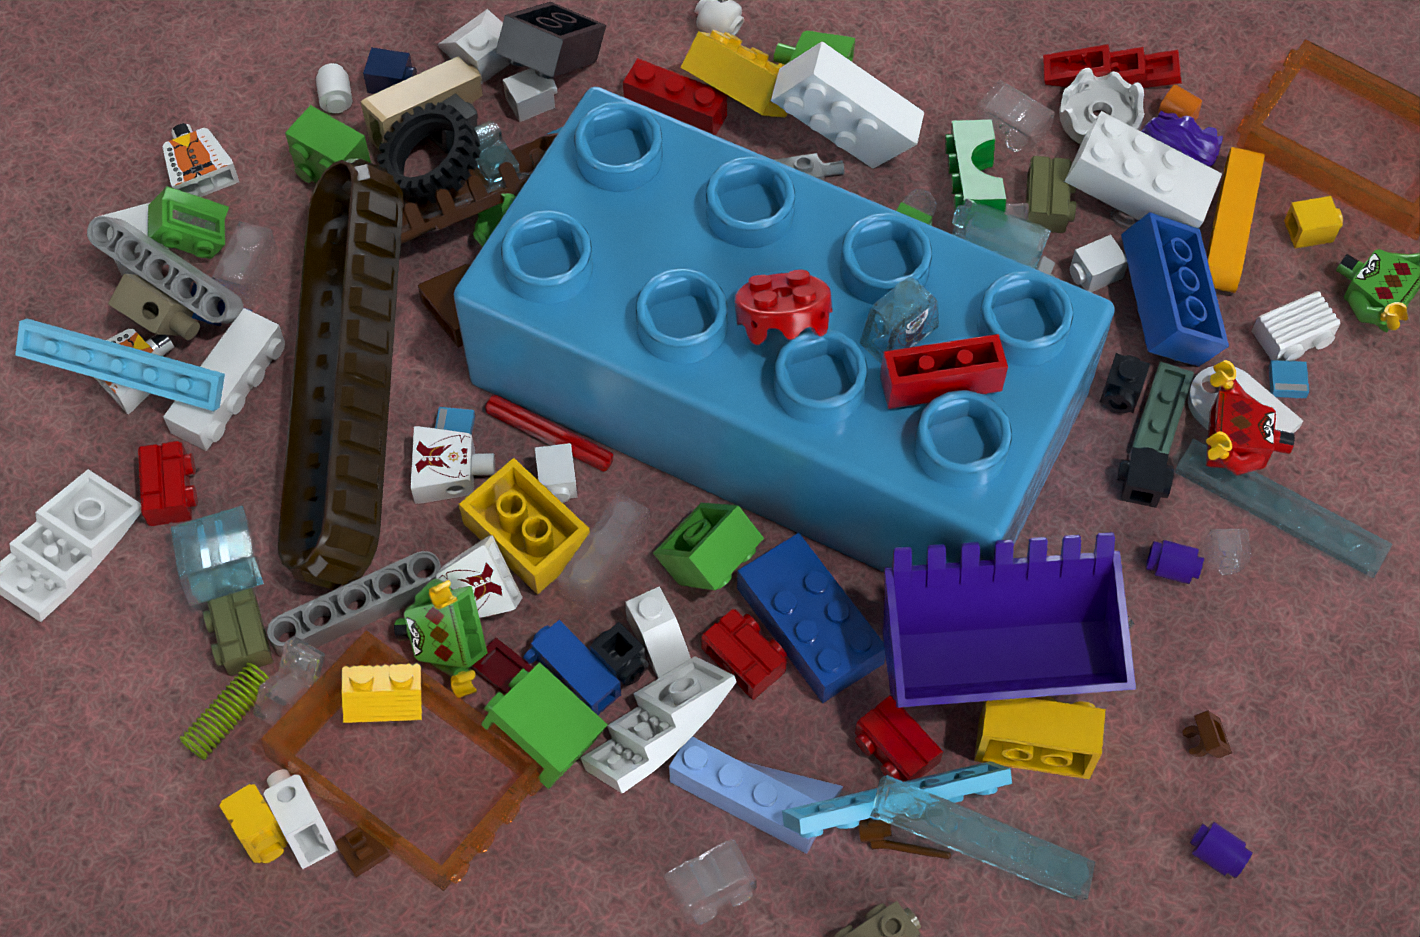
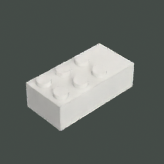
[771,41,924,168]
[1065,111,1222,228]

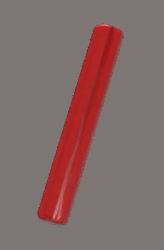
[485,395,614,471]

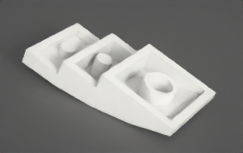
[0,469,141,622]
[581,656,736,793]

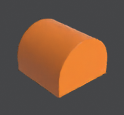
[1158,84,1202,121]

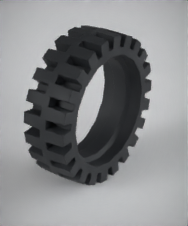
[377,102,481,204]

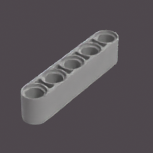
[87,216,243,324]
[267,551,441,659]

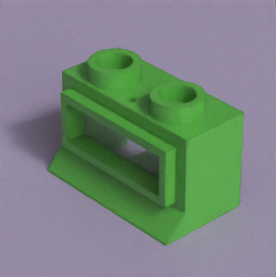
[148,186,229,259]

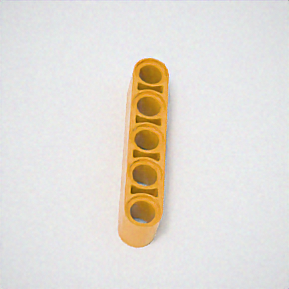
[1206,147,1265,293]

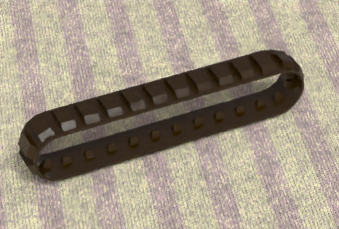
[278,158,403,590]

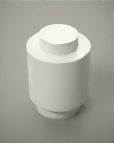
[316,63,353,113]

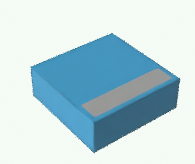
[1268,360,1309,398]
[435,407,475,435]

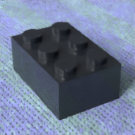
[495,1,607,79]

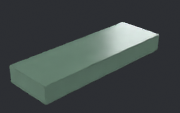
[1131,362,1194,454]

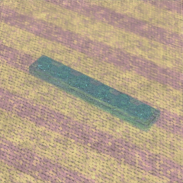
[1175,439,1393,578]
[870,775,1095,901]

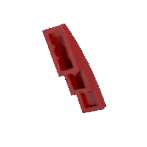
[1043,44,1182,88]

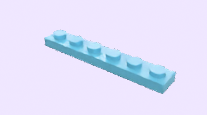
[15,318,225,411]
[782,761,1012,838]

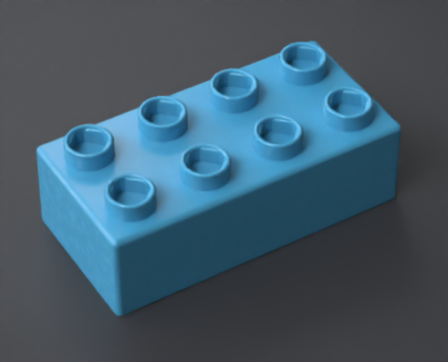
[454,86,1115,572]

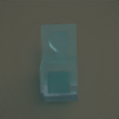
[474,120,520,185]

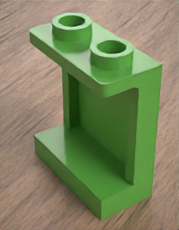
[481,662,608,789]

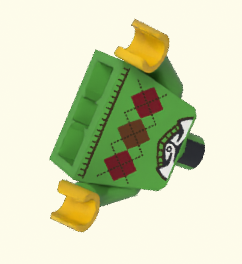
[1336,249,1420,333]
[394,579,488,698]

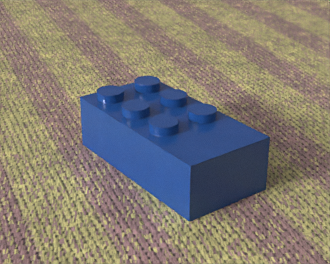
[1121,212,1229,367]
[737,533,885,703]

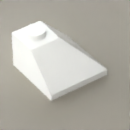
[438,9,510,84]

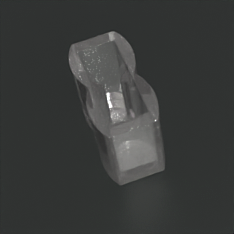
[663,839,757,925]

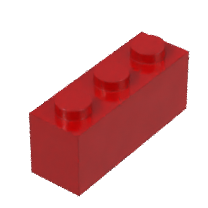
[623,58,727,136]
[880,334,1008,409]

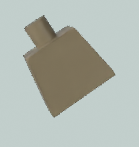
[108,273,200,340]

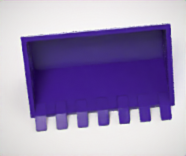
[883,532,1136,708]

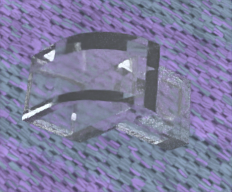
[253,636,327,733]

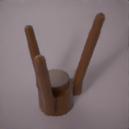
[859,811,952,859]

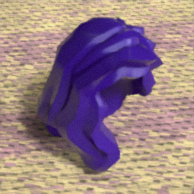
[1141,111,1223,167]

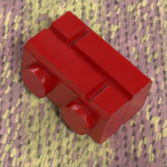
[138,441,198,526]
[701,609,787,700]
[855,695,943,784]

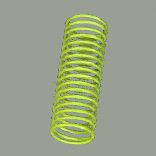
[179,663,273,760]

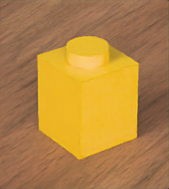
[1284,196,1343,249]

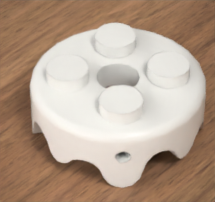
[1059,68,1145,144]

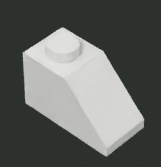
[625,586,691,679]

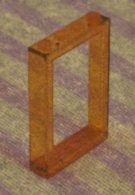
[1236,39,1420,241]
[261,630,544,891]

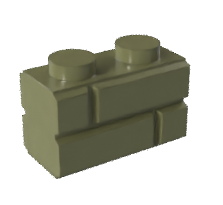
[1024,156,1076,234]
[203,584,273,676]

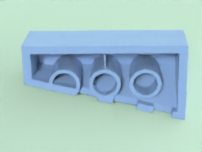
[669,736,843,854]

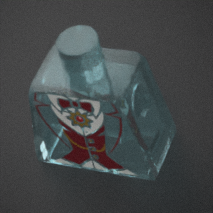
[860,277,939,364]

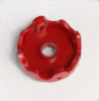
[735,270,832,345]

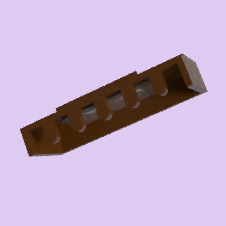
[401,133,558,244]

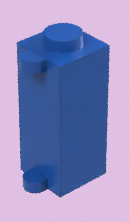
[523,620,622,715]

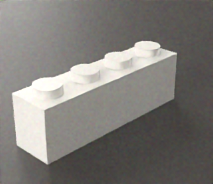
[163,308,285,451]

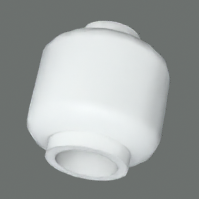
[694,0,744,36]

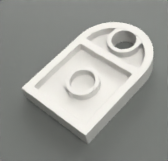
[1188,366,1303,433]

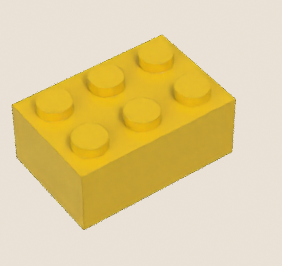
[681,29,788,118]
[459,458,592,595]
[974,696,1106,779]

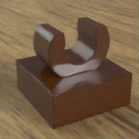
[1182,710,1232,758]
[335,821,390,878]

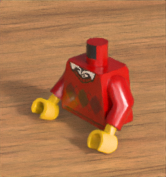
[1206,360,1295,476]

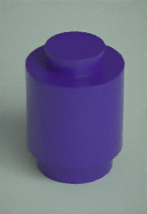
[1146,540,1204,584]
[1189,821,1253,878]

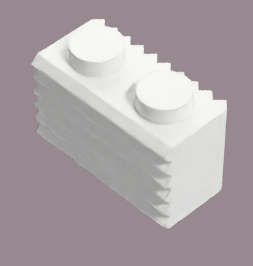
[1252,291,1340,361]

